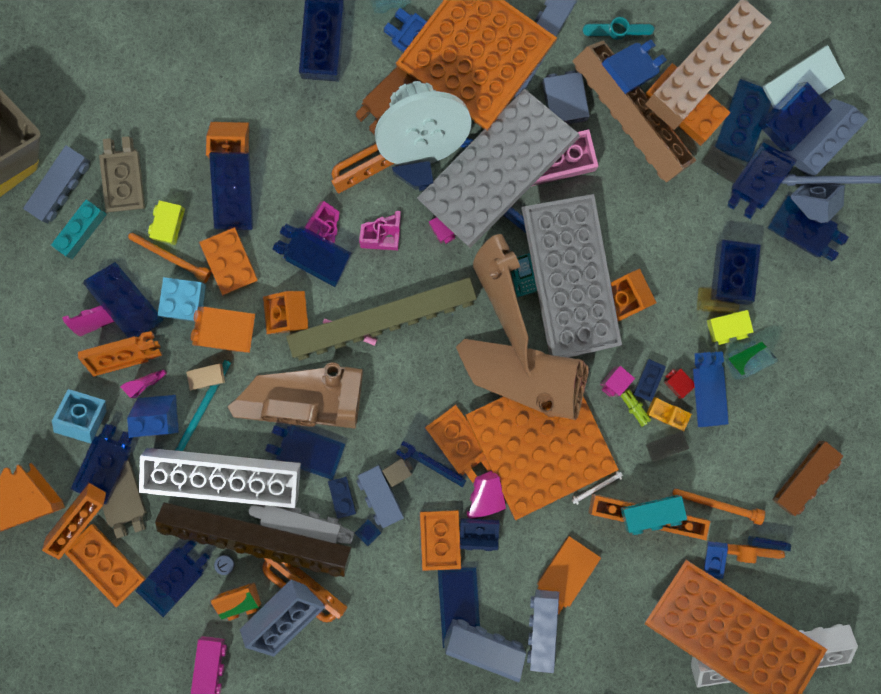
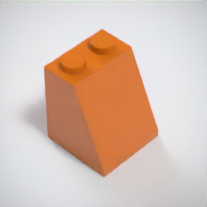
[191,307,255,353]

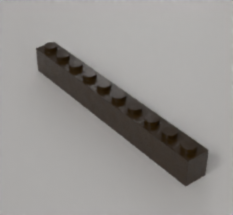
[155,502,351,577]

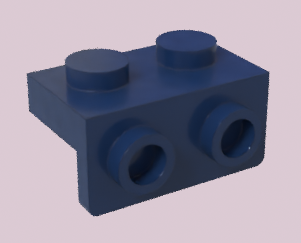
[460,518,500,551]

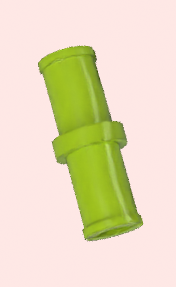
[620,388,651,427]

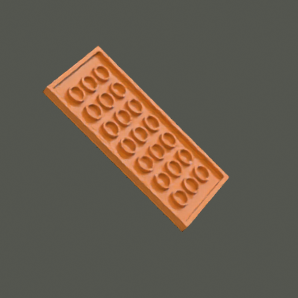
[645,560,828,694]

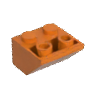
[206,122,249,161]

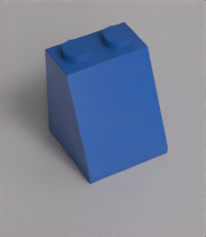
[127,395,179,437]

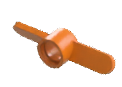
[727,544,785,563]

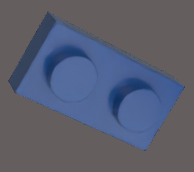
[703,541,728,579]

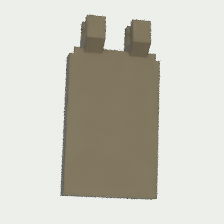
[99,136,145,213]
[91,458,147,539]

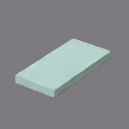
[762,45,845,119]

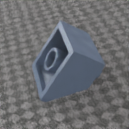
[791,184,845,223]

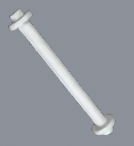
[572,471,623,505]

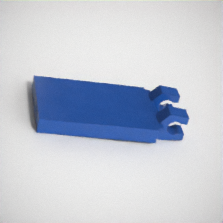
[384,8,427,53]
[602,40,667,94]
[693,352,729,427]

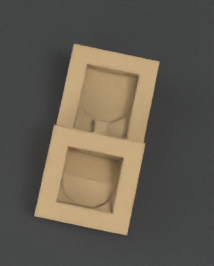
[186,364,225,391]

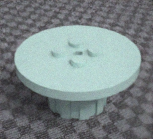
[375,81,471,165]

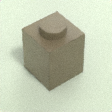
[382,458,413,487]

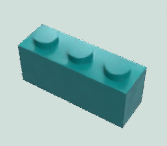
[51,199,107,259]
[621,495,687,535]

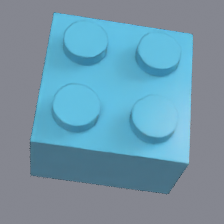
[158,277,206,321]
[52,389,106,444]

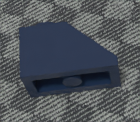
[392,161,433,192]

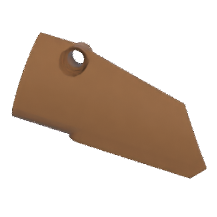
[473,234,531,377]
[456,339,589,420]
[228,362,363,429]

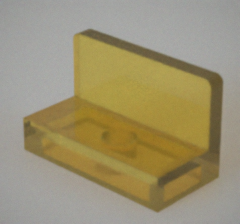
[696,288,739,314]

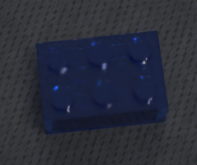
[758,82,832,151]
[710,239,761,305]

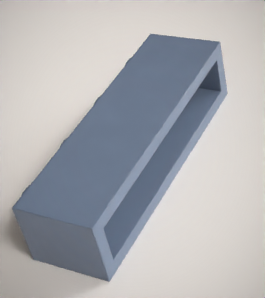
[23,145,90,224]
[527,590,559,673]

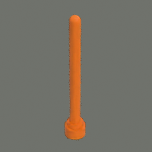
[128,233,212,284]
[673,489,765,525]

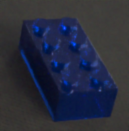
[299,0,345,82]

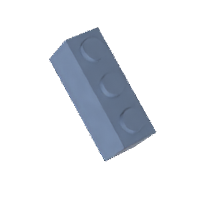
[356,465,404,528]

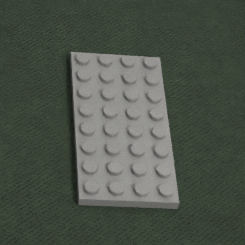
[417,89,580,248]
[522,194,622,358]

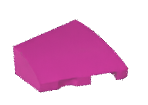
[300,201,339,253]
[359,211,401,251]
[62,305,115,336]
[120,370,167,398]
[467,471,506,519]

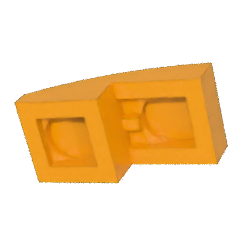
[646,397,692,431]

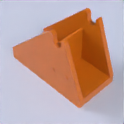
[0,463,65,532]

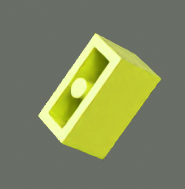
[148,200,185,245]
[706,310,754,345]

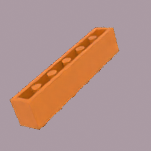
[588,494,710,540]

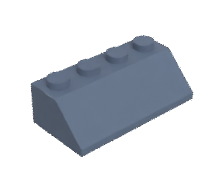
[782,98,868,176]
[240,580,325,657]
[444,619,526,682]

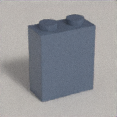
[542,71,589,124]

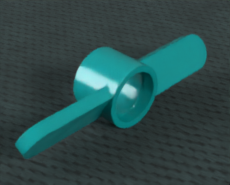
[582,17,654,40]

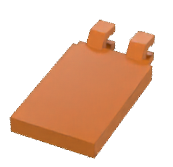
[78,331,162,377]
[425,405,491,483]
[537,536,601,615]

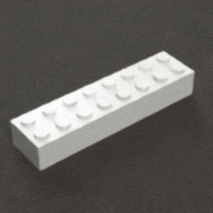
[139,448,301,508]
[691,624,858,687]

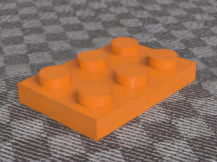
[199,227,258,295]
[420,510,461,571]

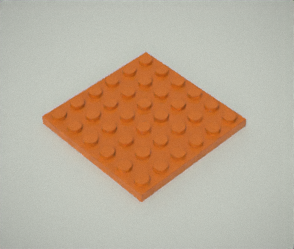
[396,0,557,131]
[465,396,619,520]

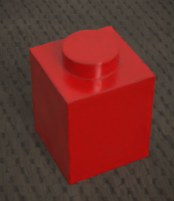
[664,368,695,399]

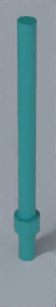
[175,360,231,451]

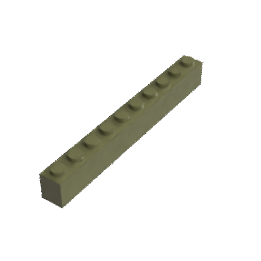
[286,277,477,361]

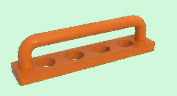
[331,143,394,194]
[262,558,347,623]

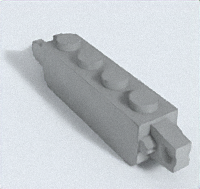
[248,504,354,544]

